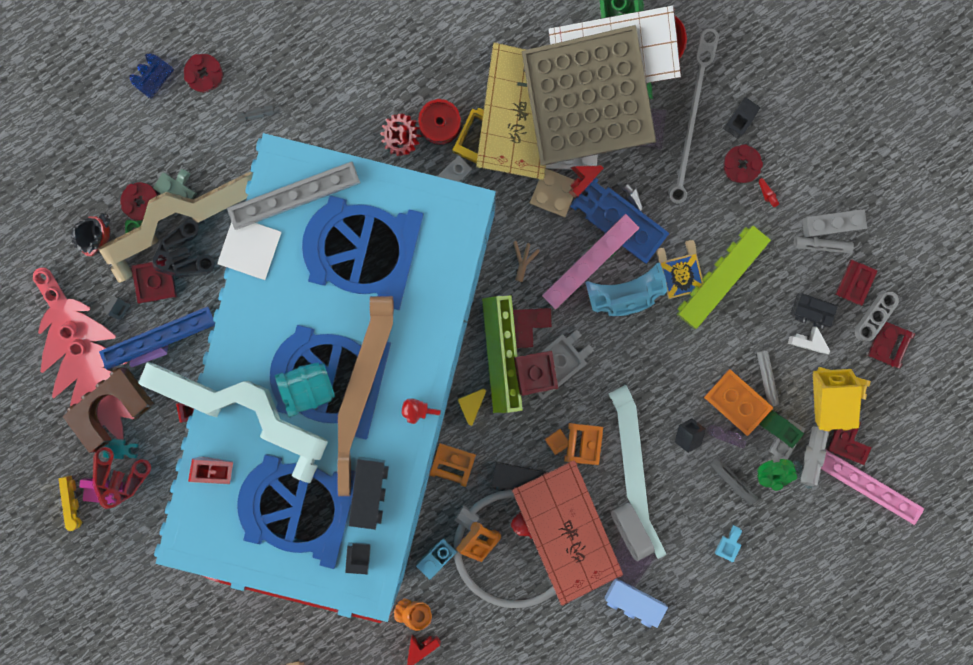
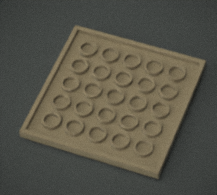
[522,25,656,166]

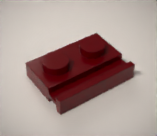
[835,260,877,306]

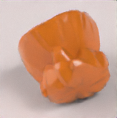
[394,598,432,631]

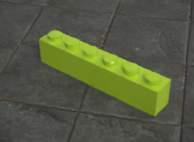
[676,226,771,329]
[482,295,523,413]

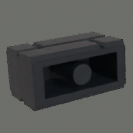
[790,293,838,330]

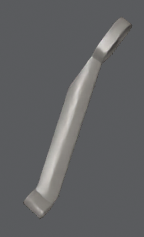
[668,28,719,203]

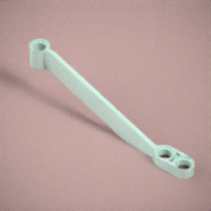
[608,385,666,559]

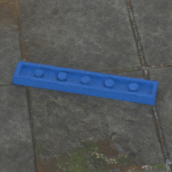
[99,307,216,370]

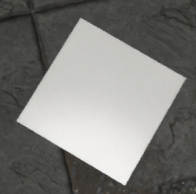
[217,222,281,280]

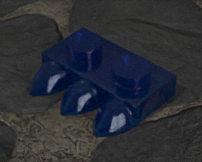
[129,54,174,99]

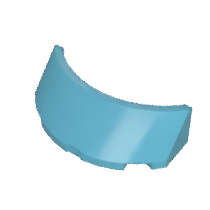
[585,262,668,316]

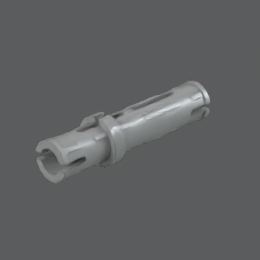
[794,236,854,254]

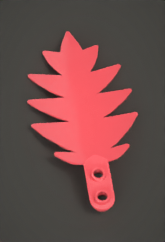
[33,267,135,439]

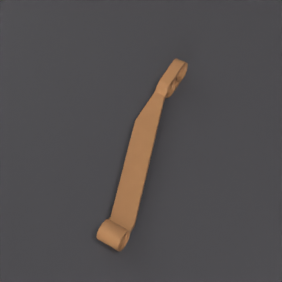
[338,296,394,496]

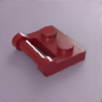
[867,322,915,369]

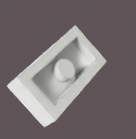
[788,327,830,354]

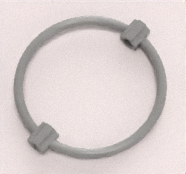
[453,490,556,608]

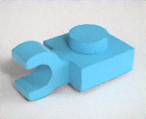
[715,525,742,562]

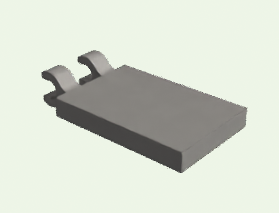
[537,330,594,400]

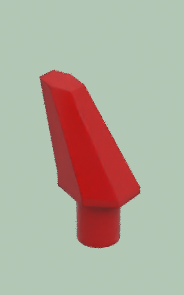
[759,178,779,207]

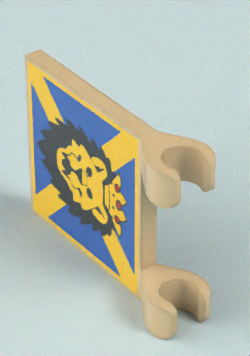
[656,240,703,299]

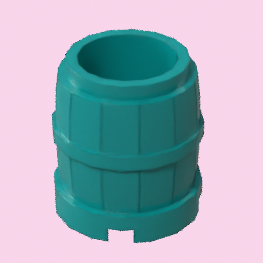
[274,363,335,418]

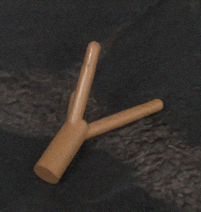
[513,241,540,282]

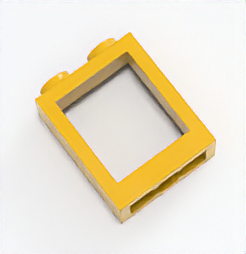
[453,108,484,164]

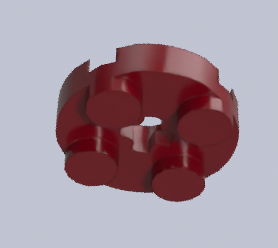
[184,54,223,93]
[723,144,763,184]
[120,182,159,221]

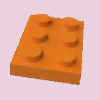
[704,369,773,436]

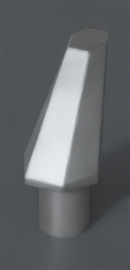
[622,182,642,211]

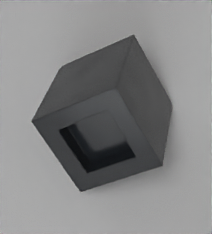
[675,418,706,453]
[345,542,371,575]

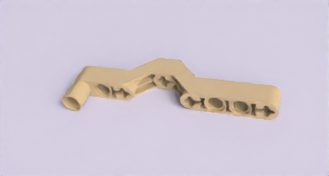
[99,172,253,282]

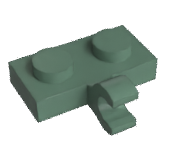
[153,169,197,200]

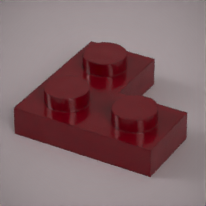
[513,308,552,348]
[827,422,871,465]

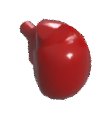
[402,398,441,424]

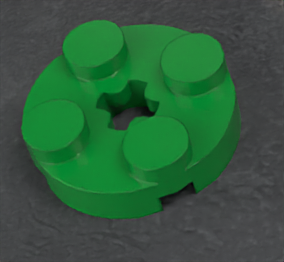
[757,459,797,491]

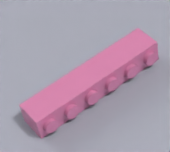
[542,214,639,309]

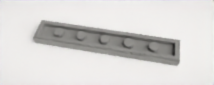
[227,161,360,230]

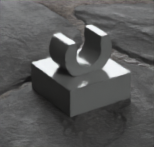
[103,295,131,320]

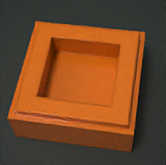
[544,429,568,455]

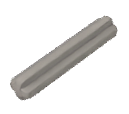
[757,350,779,407]

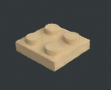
[530,168,574,218]

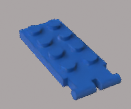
[570,177,669,264]

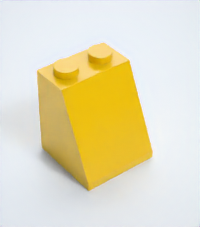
[813,369,862,431]

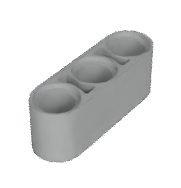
[855,292,899,341]
[611,503,655,561]

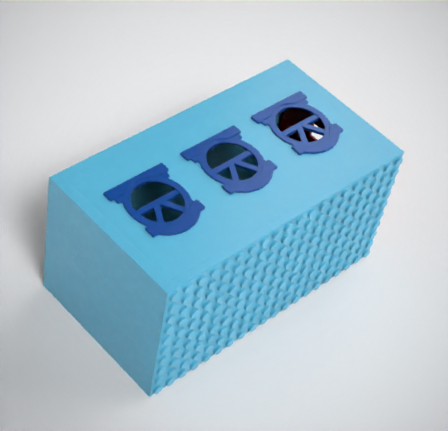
[154,133,496,623]

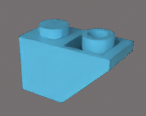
[416,538,457,580]

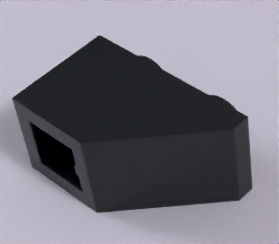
[723,97,761,139]

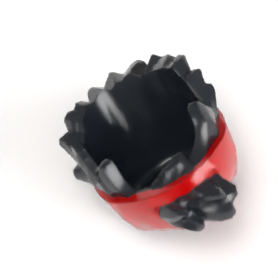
[71,213,111,257]

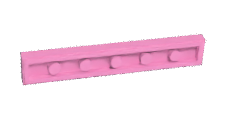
[821,449,924,525]

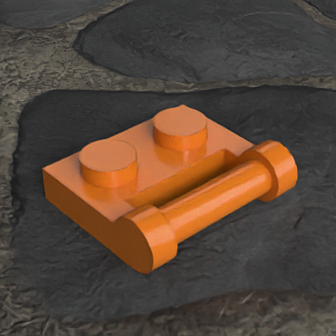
[564,423,603,465]
[429,443,476,487]
[456,522,501,562]

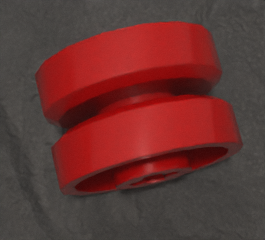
[418,99,461,145]

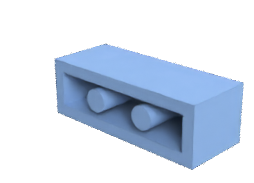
[605,577,668,628]

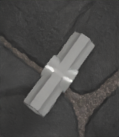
[800,426,829,487]

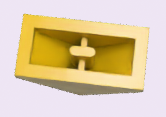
[458,388,487,426]

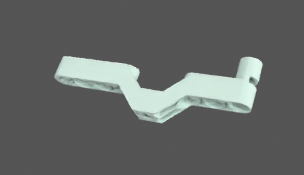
[138,362,328,483]

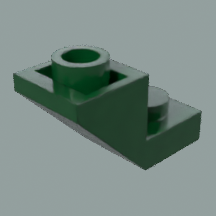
[759,410,804,449]

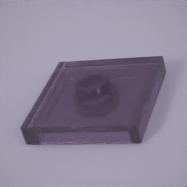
[612,536,656,587]

